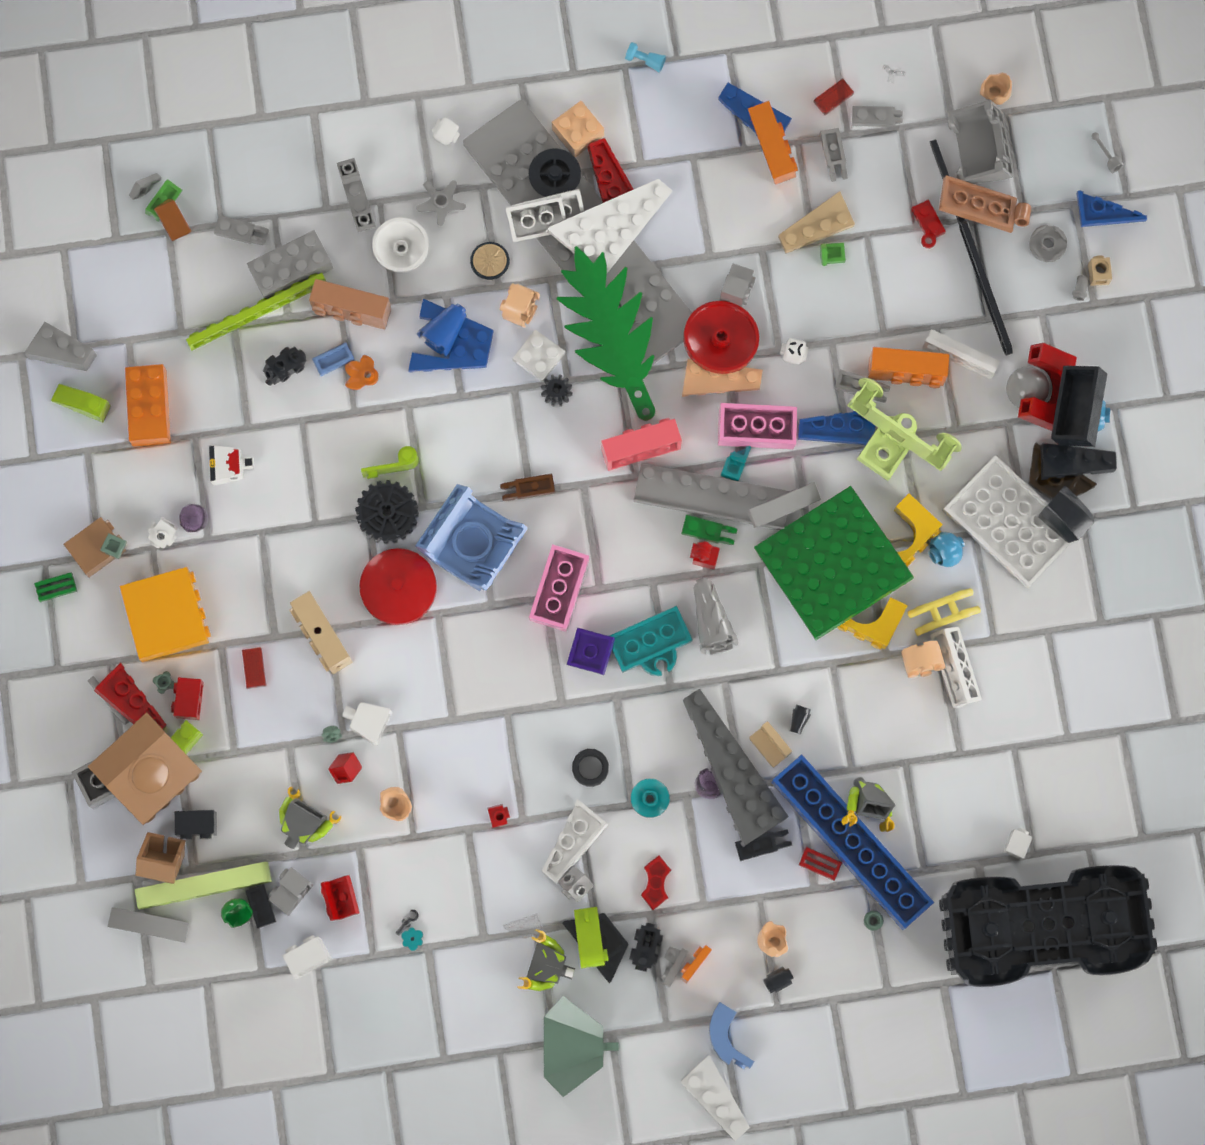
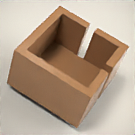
[135,832,186,884]

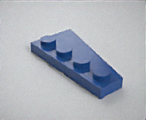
[718,82,792,136]
[798,407,877,445]

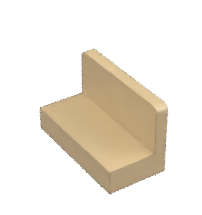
[749,721,792,768]

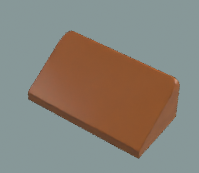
[154,199,192,241]

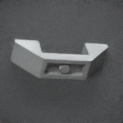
[337,158,376,232]

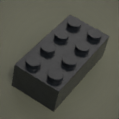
[1051,366,1107,447]

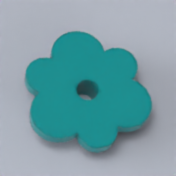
[401,928,423,951]

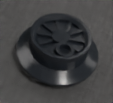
[528,148,581,197]

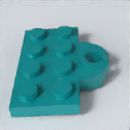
[610,606,693,676]

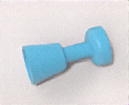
[625,42,666,73]

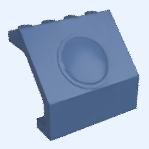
[415,484,528,591]

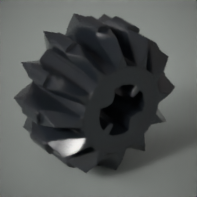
[541,374,573,407]

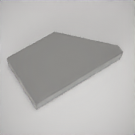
[129,173,162,200]

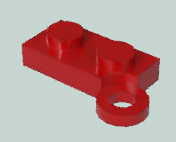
[911,199,946,249]

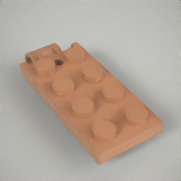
[939,175,1031,233]

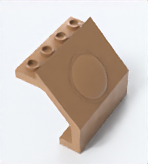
[88,713,202,825]

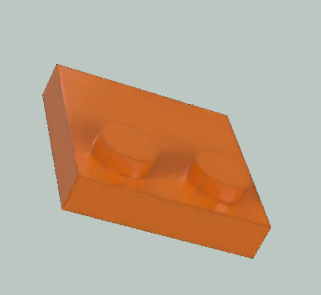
[680,945,712,984]

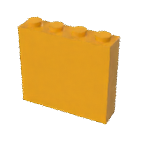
[120,567,211,662]

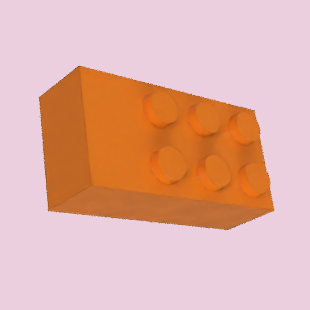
[748,101,798,185]
[868,347,949,388]
[125,364,171,447]

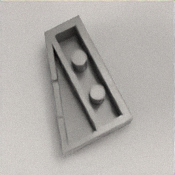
[24,322,97,371]

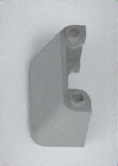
[947,100,1013,184]

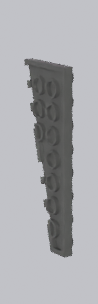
[683,689,789,847]

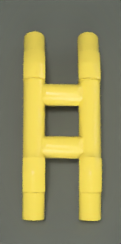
[907,588,981,636]

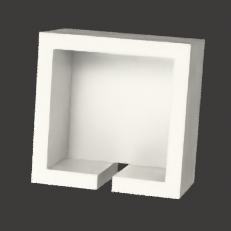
[282,935,332,979]

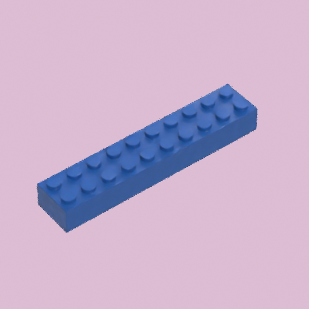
[771,754,935,930]

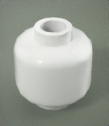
[431,117,460,145]

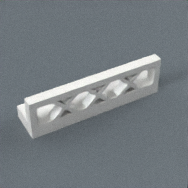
[922,329,1000,379]
[930,627,982,708]

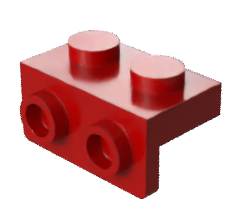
[321,875,360,921]

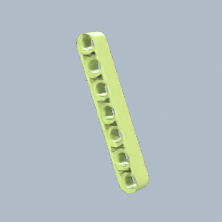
[134,862,272,910]

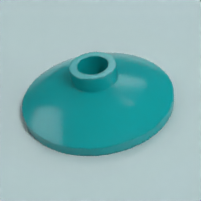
[631,779,670,818]

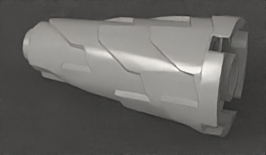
[693,577,738,655]

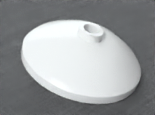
[372,217,429,273]

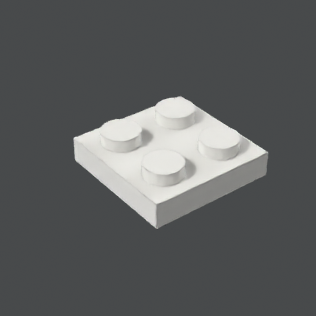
[513,330,565,382]

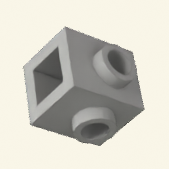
[558,866,594,902]

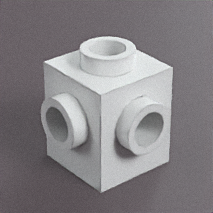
[147,517,178,549]

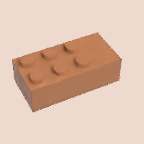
[309,279,391,330]

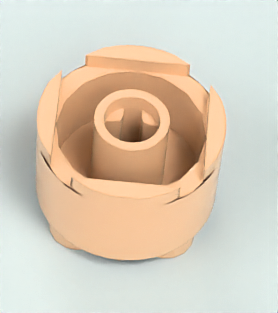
[500,283,540,328]
[901,641,946,678]

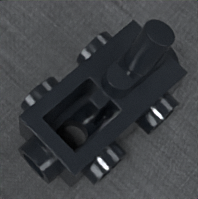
[263,346,307,386]
[629,923,663,972]

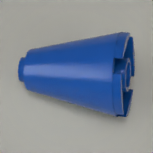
[417,303,467,357]

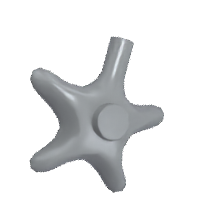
[416,180,466,226]

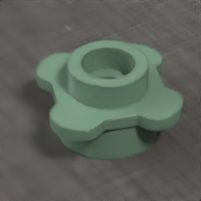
[153,671,175,694]
[321,726,342,742]

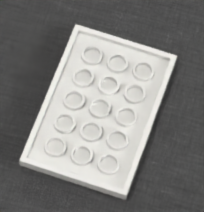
[943,455,1071,588]

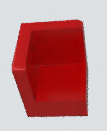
[328,752,362,784]

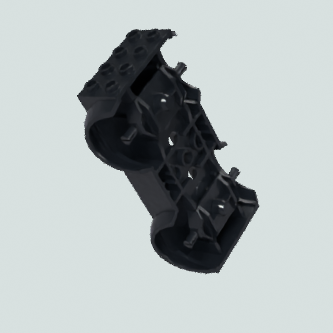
[939,865,1157,987]

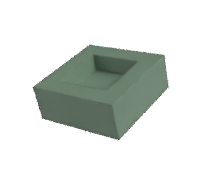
[100,533,127,559]

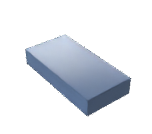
[312,342,355,376]

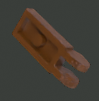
[500,474,555,501]

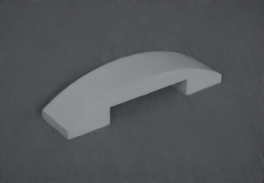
[107,907,189,943]

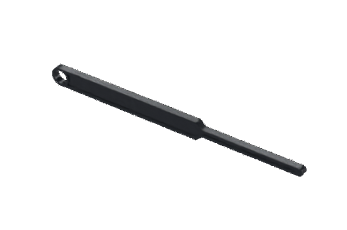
[930,139,1013,356]

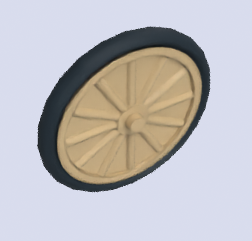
[470,242,510,280]

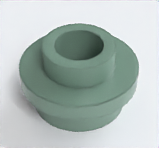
[864,911,884,931]

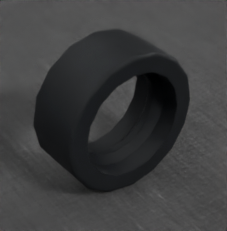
[572,749,609,787]

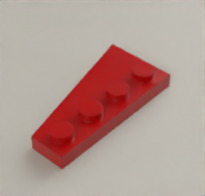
[587,138,634,203]
[94,662,167,730]

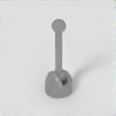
[1092,132,1124,173]

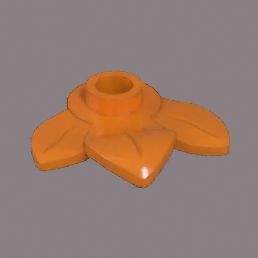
[345,355,379,390]

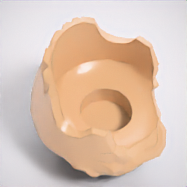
[980,72,1012,105]
[380,787,412,821]
[757,921,788,957]

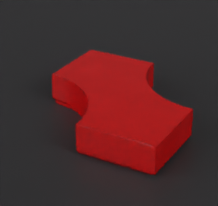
[641,855,671,910]

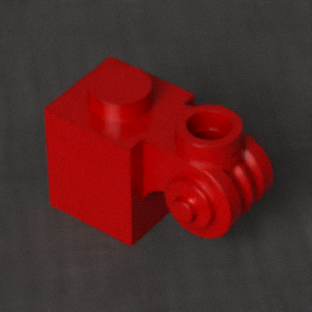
[690,541,720,570]

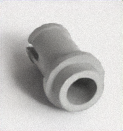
[1072,275,1089,301]

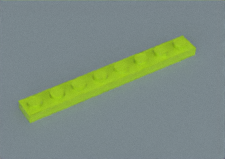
[186,273,326,351]

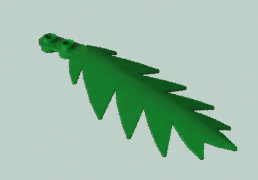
[556,246,655,421]

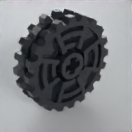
[355,480,419,544]

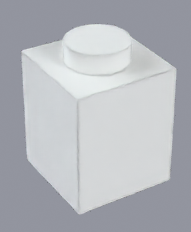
[1003,828,1033,860]

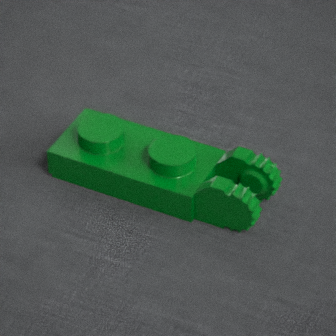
[681,515,738,545]

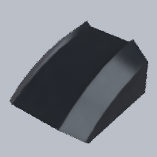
[1038,486,1094,543]

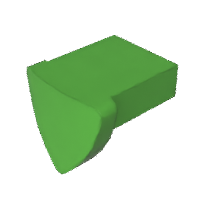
[820,243,846,266]

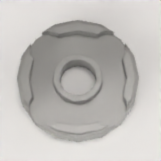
[1029,225,1067,262]

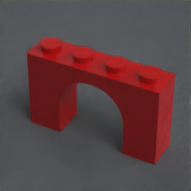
[1018,343,1077,431]

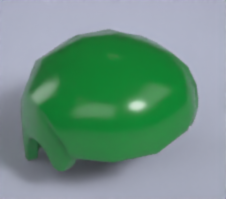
[221,898,253,928]

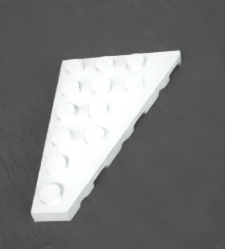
[546,179,672,273]

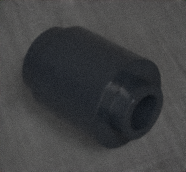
[763,966,794,994]

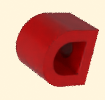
[487,804,510,828]

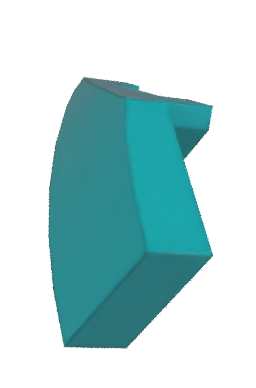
[721,446,751,481]

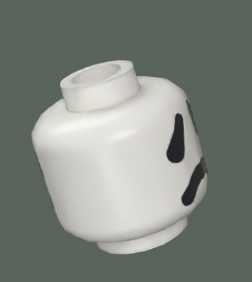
[780,338,809,365]

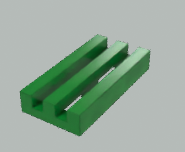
[34,572,77,602]

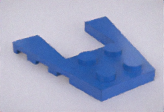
[408,299,494,373]

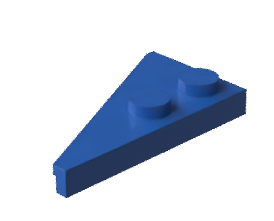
[1076,190,1147,227]

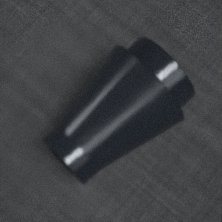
[790,704,811,734]

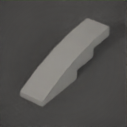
[747,482,821,528]

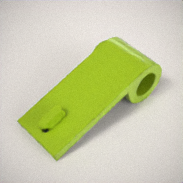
[361,446,418,479]
[574,907,608,969]

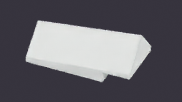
[506,189,584,242]

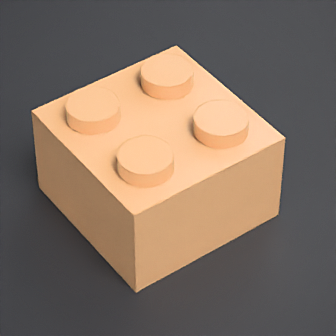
[552,101,604,157]

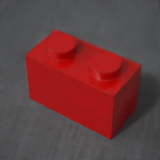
[171,677,204,720]

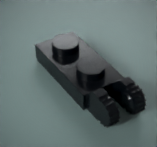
[735,829,792,862]

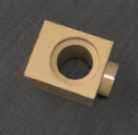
[1088,255,1112,286]

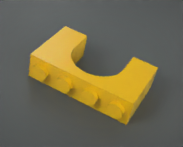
[894,493,943,567]
[837,597,907,650]

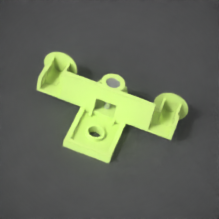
[847,378,962,481]

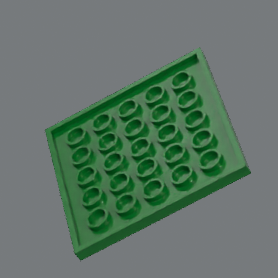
[754,486,914,641]

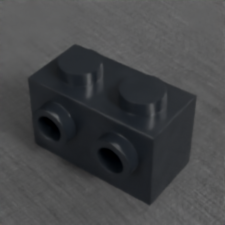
[174,810,217,840]

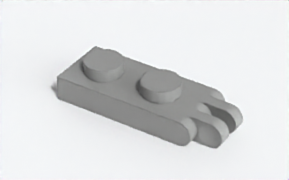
[852,106,903,127]

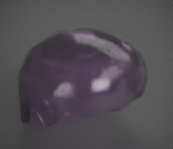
[179,504,208,533]
[695,768,721,799]

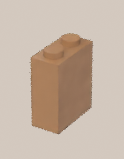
[63,517,127,578]

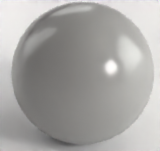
[1006,367,1049,407]

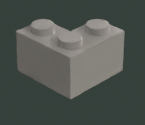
[720,263,756,307]
[269,867,313,916]

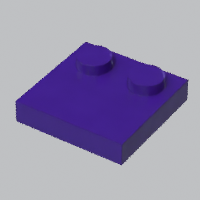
[566,628,615,675]

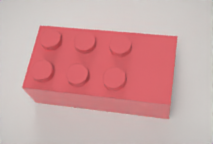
[601,418,682,471]

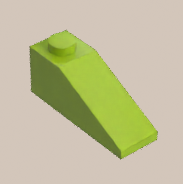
[51,384,111,423]

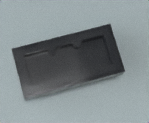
[245,884,277,928]

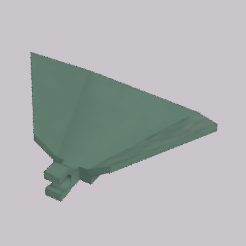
[544,996,618,1097]

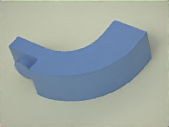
[709,1002,755,1070]

